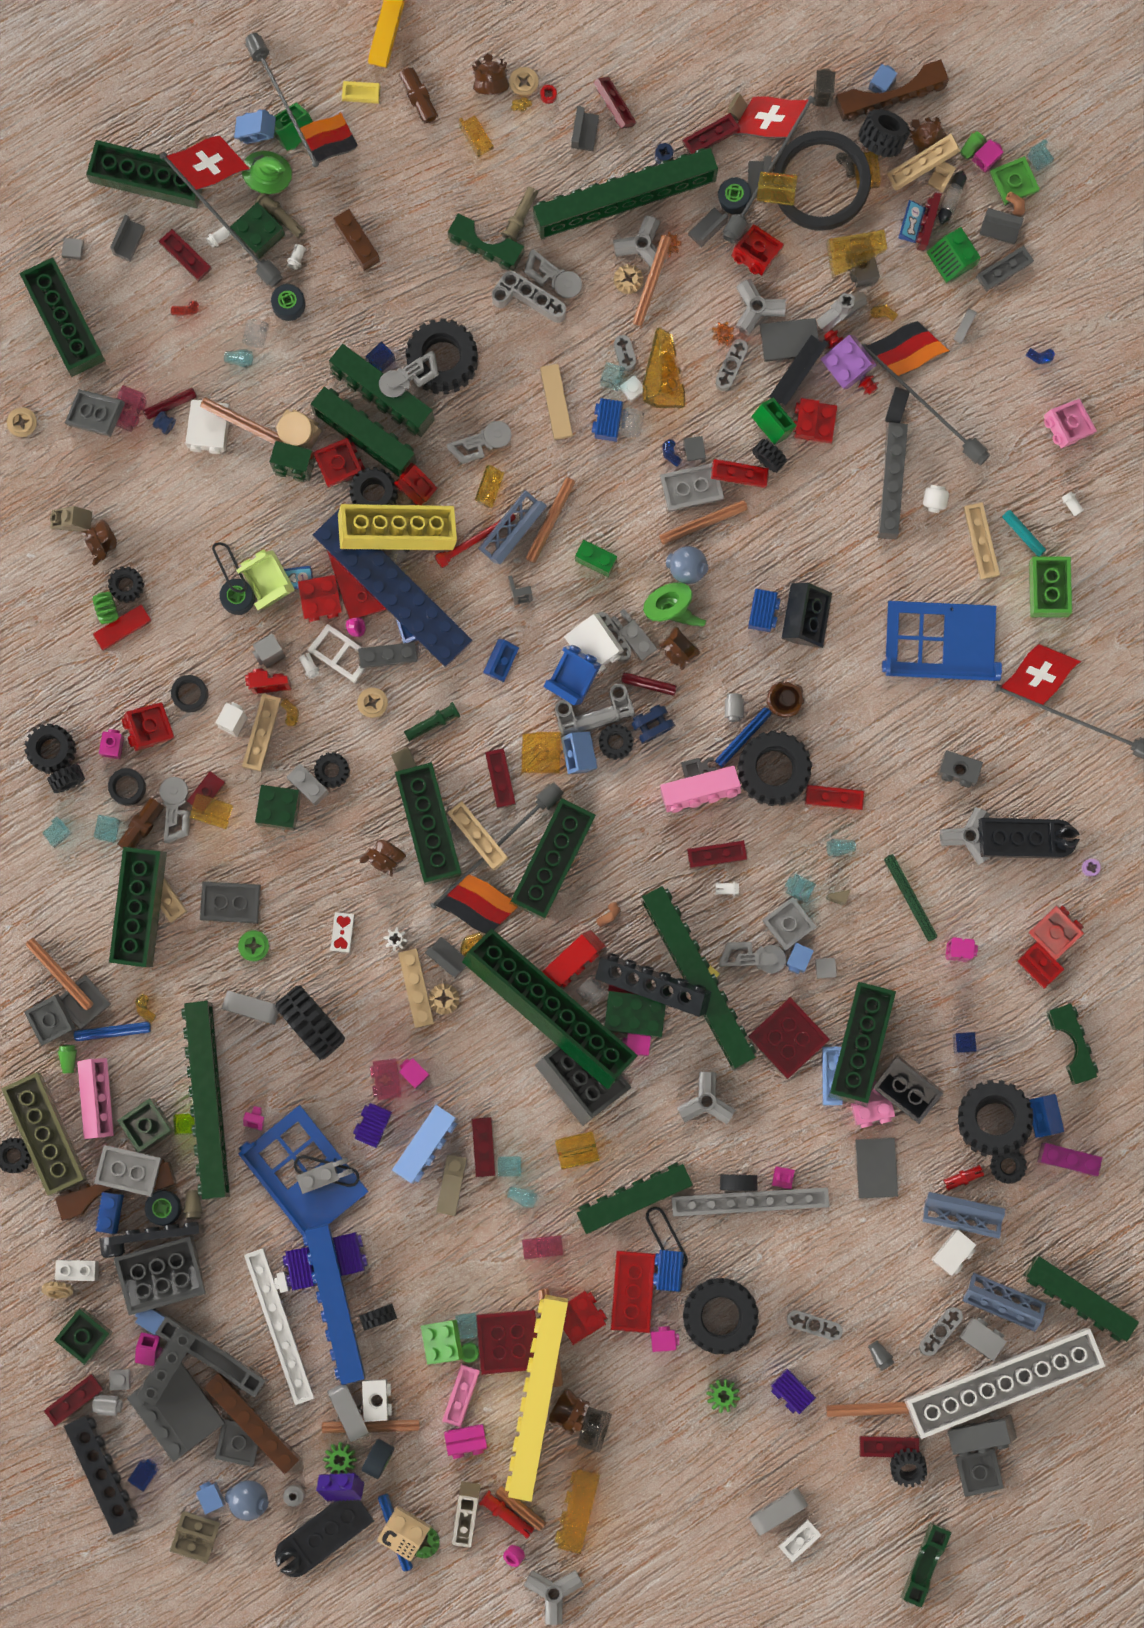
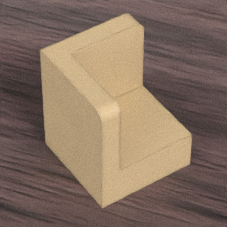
[928,161,956,193]

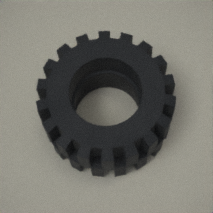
[858,109,910,158]
[349,467,398,505]
[24,724,76,774]

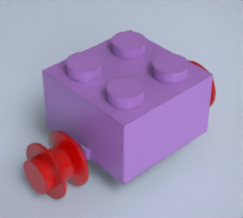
[821,329,879,395]

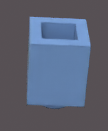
[868,64,897,93]
[786,943,814,974]
[135,1308,166,1335]
[196,1481,226,1515]

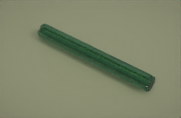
[884,854,937,941]

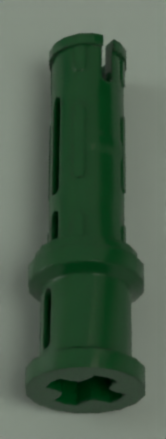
[404,702,461,742]

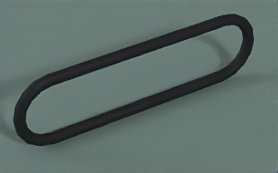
[212,542,247,593]
[294,1155,359,1187]
[646,1207,688,1269]

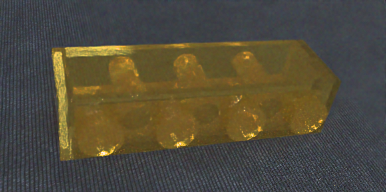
[555,1468,600,1554]

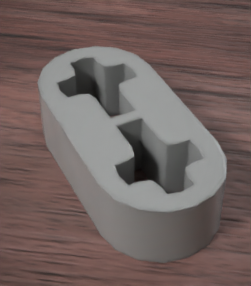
[953,308,977,344]
[614,335,636,371]

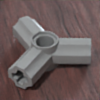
[614,216,666,268]
[735,279,786,335]
[817,291,867,333]
[940,807,990,865]
[677,1072,736,1124]
[524,1570,584,1625]

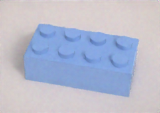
[392,1105,457,1184]

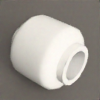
[923,485,949,513]

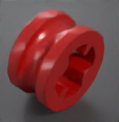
[540,85,557,104]

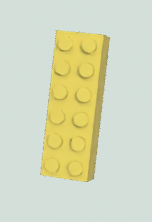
[338,504,457,550]

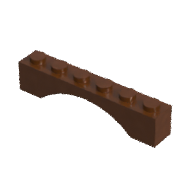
[835,59,949,121]
[55,1159,177,1221]
[203,1373,301,1474]

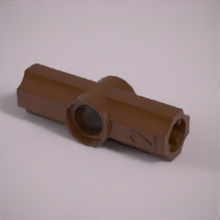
[399,67,438,124]
[117,798,165,848]

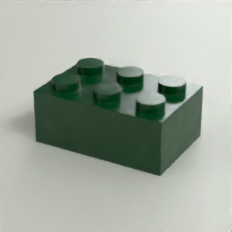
[604,991,666,1038]

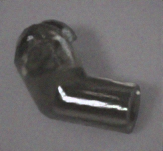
[836,152,856,178]

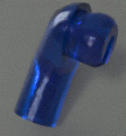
[1025,348,1055,364]
[662,439,682,467]

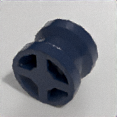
[655,143,674,165]
[153,411,176,435]

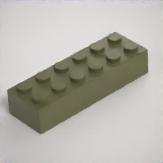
[1,1072,88,1196]

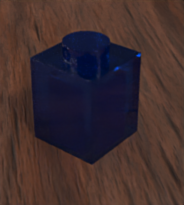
[365,341,396,372]
[953,1032,977,1054]
[127,1458,160,1492]

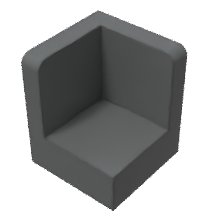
[683,436,706,463]

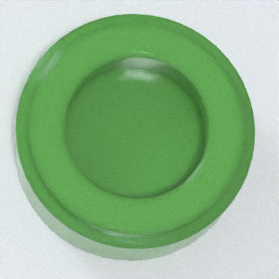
[462,1342,479,1363]

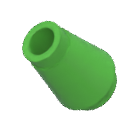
[960,131,987,159]
[58,1045,77,1073]

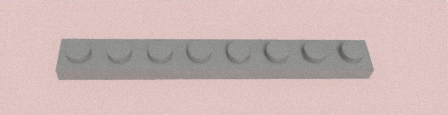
[672,1188,829,1216]

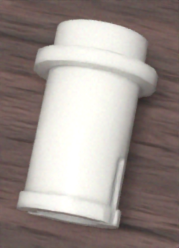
[206,226,231,248]
[287,244,306,270]
[1062,492,1084,517]
[299,653,319,679]
[716,881,739,897]

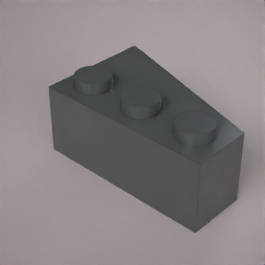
[947,1414,1017,1457]

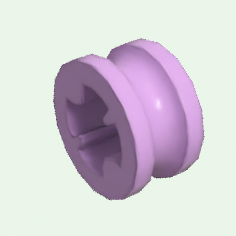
[1082,859,1101,876]

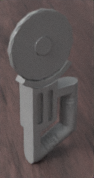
[524,249,582,298]
[379,351,439,398]
[447,421,511,464]
[159,777,191,843]
[719,942,786,974]

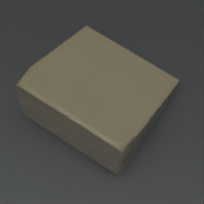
[728,93,748,121]
[391,747,417,771]
[826,890,850,906]

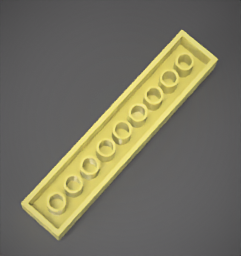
[505,1294,568,1502]

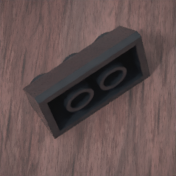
[782,583,832,648]
[873,1055,943,1124]

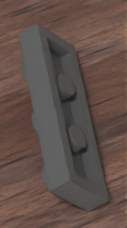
[976,246,1034,292]
[358,642,417,669]

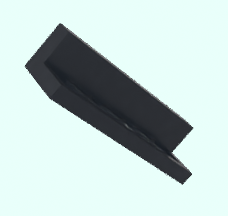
[769,335,828,408]

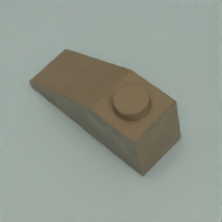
[436,1154,468,1216]
[451,1481,481,1548]

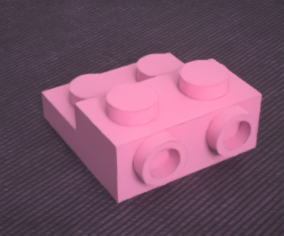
[1044,398,1097,448]
[851,1080,895,1128]

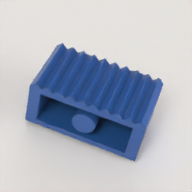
[592,398,623,442]
[748,589,780,632]
[95,1192,124,1234]
[653,1250,684,1292]

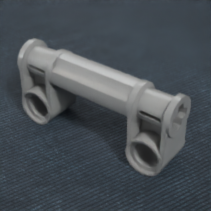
[555,684,635,737]

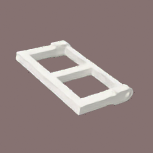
[308,624,365,683]

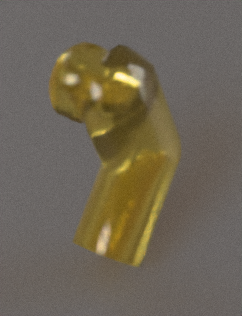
[280,698,299,726]

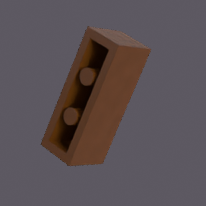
[333,209,380,271]

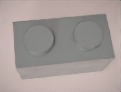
[252,633,286,668]
[287,764,329,807]
[959,1317,1007,1361]

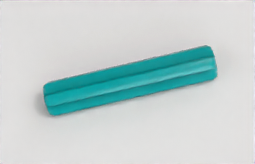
[1002,510,1046,557]

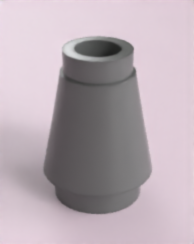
[868,1340,895,1371]

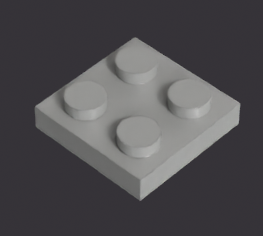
[762,897,816,951]

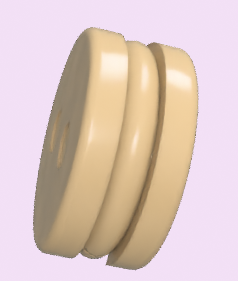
[277,411,314,448]

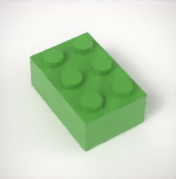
[1029,557,1072,617]

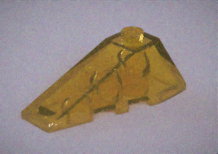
[643,327,685,408]

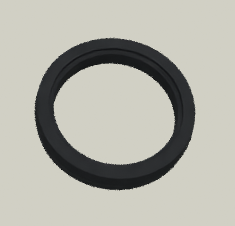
[772,130,871,230]

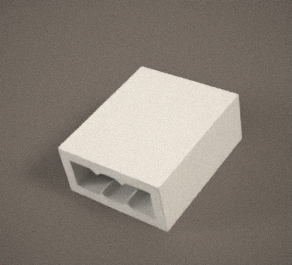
[185,400,231,454]
[564,614,624,674]

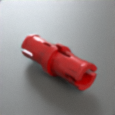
[943,1165,984,1191]

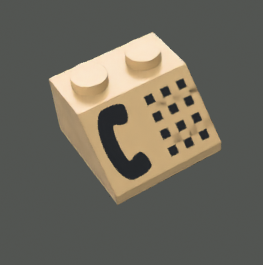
[377,1505,431,1562]

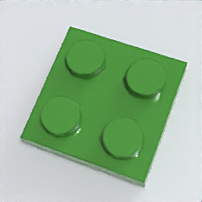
[990,156,1040,205]
[421,1319,464,1365]

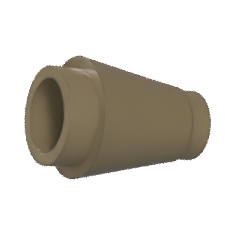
[183,1190,203,1220]

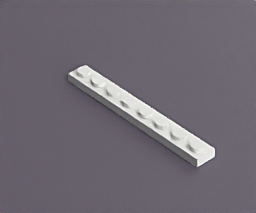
[244,1248,314,1405]

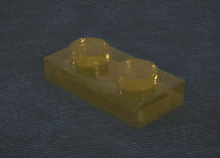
[475,465,504,508]

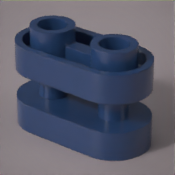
[631,705,676,744]

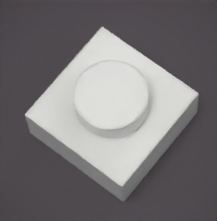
[620,375,646,402]
[274,1271,290,1293]

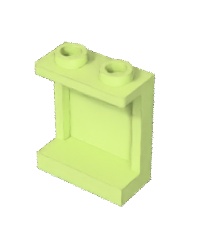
[236,549,295,610]

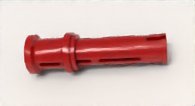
[478,1490,535,1539]

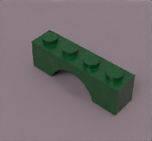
[448,213,524,271]
[1046,1003,1098,1085]
[900,1522,952,1608]

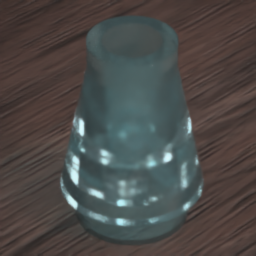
[224,349,253,368]
[826,838,856,857]
[507,1187,538,1209]

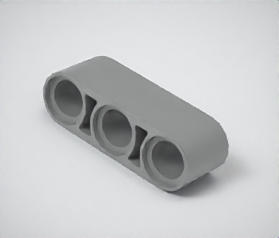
[222,990,279,1025]
[327,1384,369,1442]
[749,1488,808,1535]

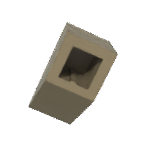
[50,506,93,532]

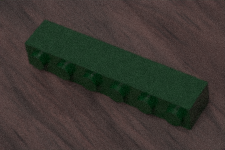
[577,1162,693,1234]
[1023,1256,1139,1343]

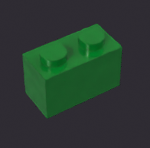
[751,398,797,445]
[575,540,617,578]

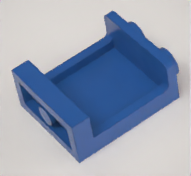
[543,645,602,706]

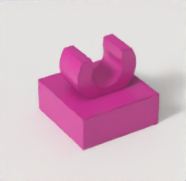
[243,1106,264,1131]
[772,1166,795,1189]

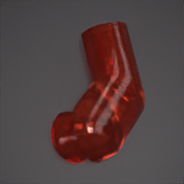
[171,301,199,316]

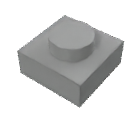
[109,1369,131,1390]

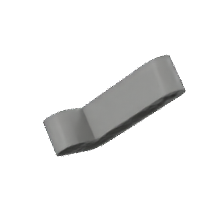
[492,271,566,323]

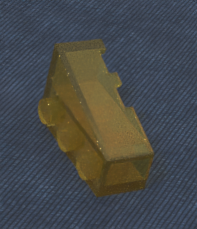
[826,230,887,280]

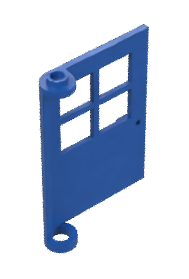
[882,601,1002,681]
[238,1105,369,1235]

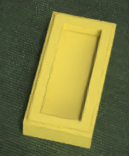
[342,81,380,104]

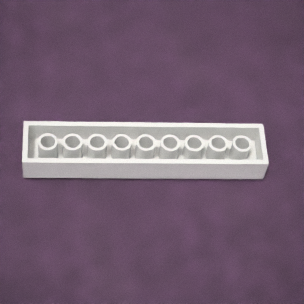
[904,1328,1105,1439]

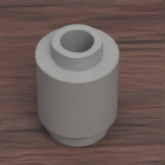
[725,693,744,722]
[92,1394,123,1416]
[283,1484,305,1507]

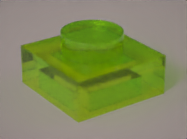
[173,1114,195,1135]

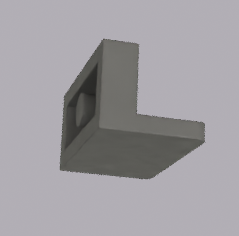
[571,106,599,151]
[748,156,772,198]
[688,207,728,248]
[980,208,1024,244]
[110,215,146,262]
[508,575,533,605]
[425,937,466,979]

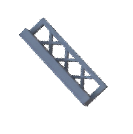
[478,490,547,564]
[922,1192,1005,1239]
[962,1272,1046,1332]

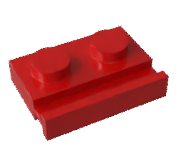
[394,463,438,505]
[1016,942,1064,989]

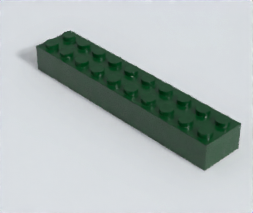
[533,148,718,239]
[641,886,757,1070]
[462,928,638,1090]
[181,1001,230,1199]

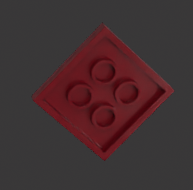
[748,997,830,1079]
[476,1309,537,1375]

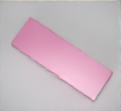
[442,1364,480,1428]

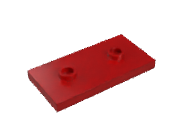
[327,551,386,619]
[611,1251,656,1333]

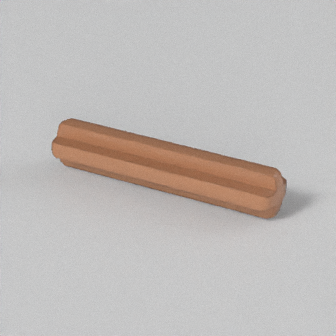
[495,1486,545,1531]

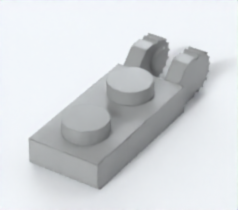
[611,609,657,661]
[296,1157,353,1194]

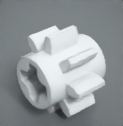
[383,927,408,952]

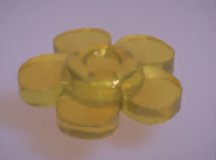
[511,97,532,112]

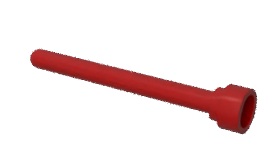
[434,514,516,568]

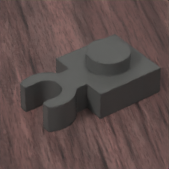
[681,757,716,778]

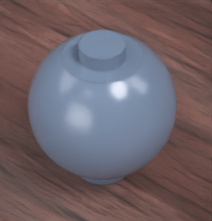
[666,546,708,584]
[225,1480,269,1521]

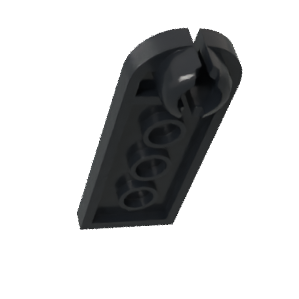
[978,818,1080,859]
[99,1222,205,1258]
[275,1499,375,1577]

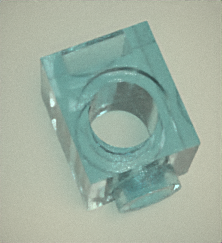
[784,874,816,903]

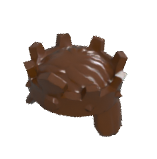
[472,53,509,95]
[909,117,948,155]
[81,519,117,566]
[658,627,700,670]
[766,682,804,718]
[359,840,406,877]
[549,1389,590,1435]

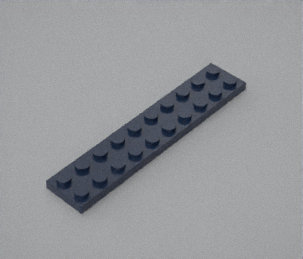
[312,508,473,668]

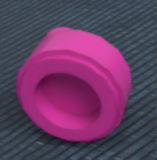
[346,618,366,637]
[503,1545,525,1567]

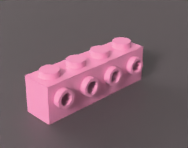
[660,766,741,813]
[77,1058,114,1139]

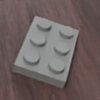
[660,463,724,512]
[94,1145,162,1197]

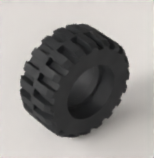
[406,318,478,395]
[737,730,812,806]
[275,985,345,1060]
[958,1080,1033,1159]
[683,1278,759,1355]

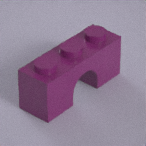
[1037,1143,1103,1177]

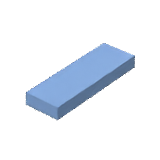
[822,1047,843,1105]

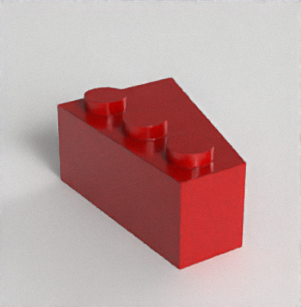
[542,930,606,989]

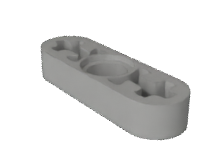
[715,339,748,391]
[597,612,631,662]
[919,1307,963,1356]
[787,1310,843,1341]

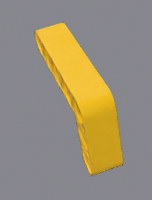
[368,0,405,68]

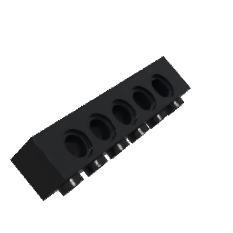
[595,953,712,1017]
[64,1414,138,1535]

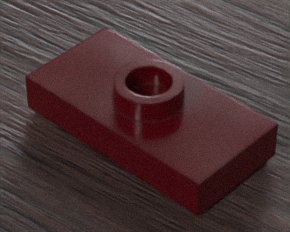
[187,771,226,813]

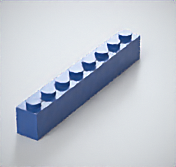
[302,1223,365,1385]

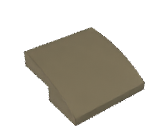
[170,1511,221,1564]

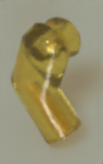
[870,305,898,322]
[460,932,482,956]
[135,994,156,1023]

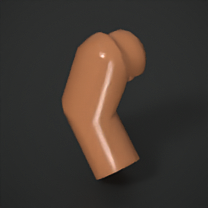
[1006,192,1025,217]
[596,902,621,927]

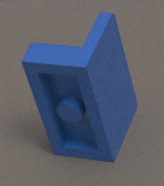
[1029,1094,1064,1138]

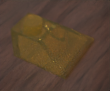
[522,732,561,774]

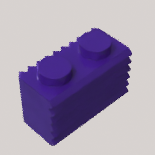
[353,1103,392,1148]
[333,1232,368,1276]
[283,1247,317,1290]
[770,1368,816,1414]
[316,1473,364,1502]

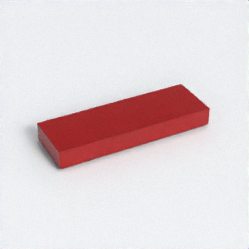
[711,459,769,488]
[93,604,152,651]
[805,785,864,810]

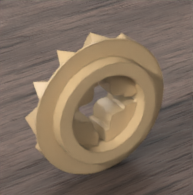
[509,67,539,97]
[614,264,644,294]
[7,407,37,437]
[357,688,388,718]
[428,983,460,1015]
[41,1281,74,1299]

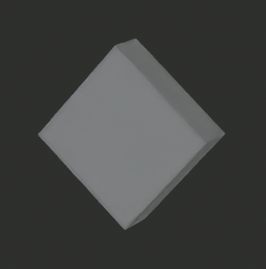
[62,238,84,260]
[815,958,837,979]

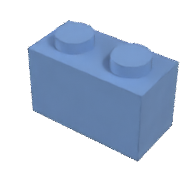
[234,110,276,144]
[561,731,597,775]

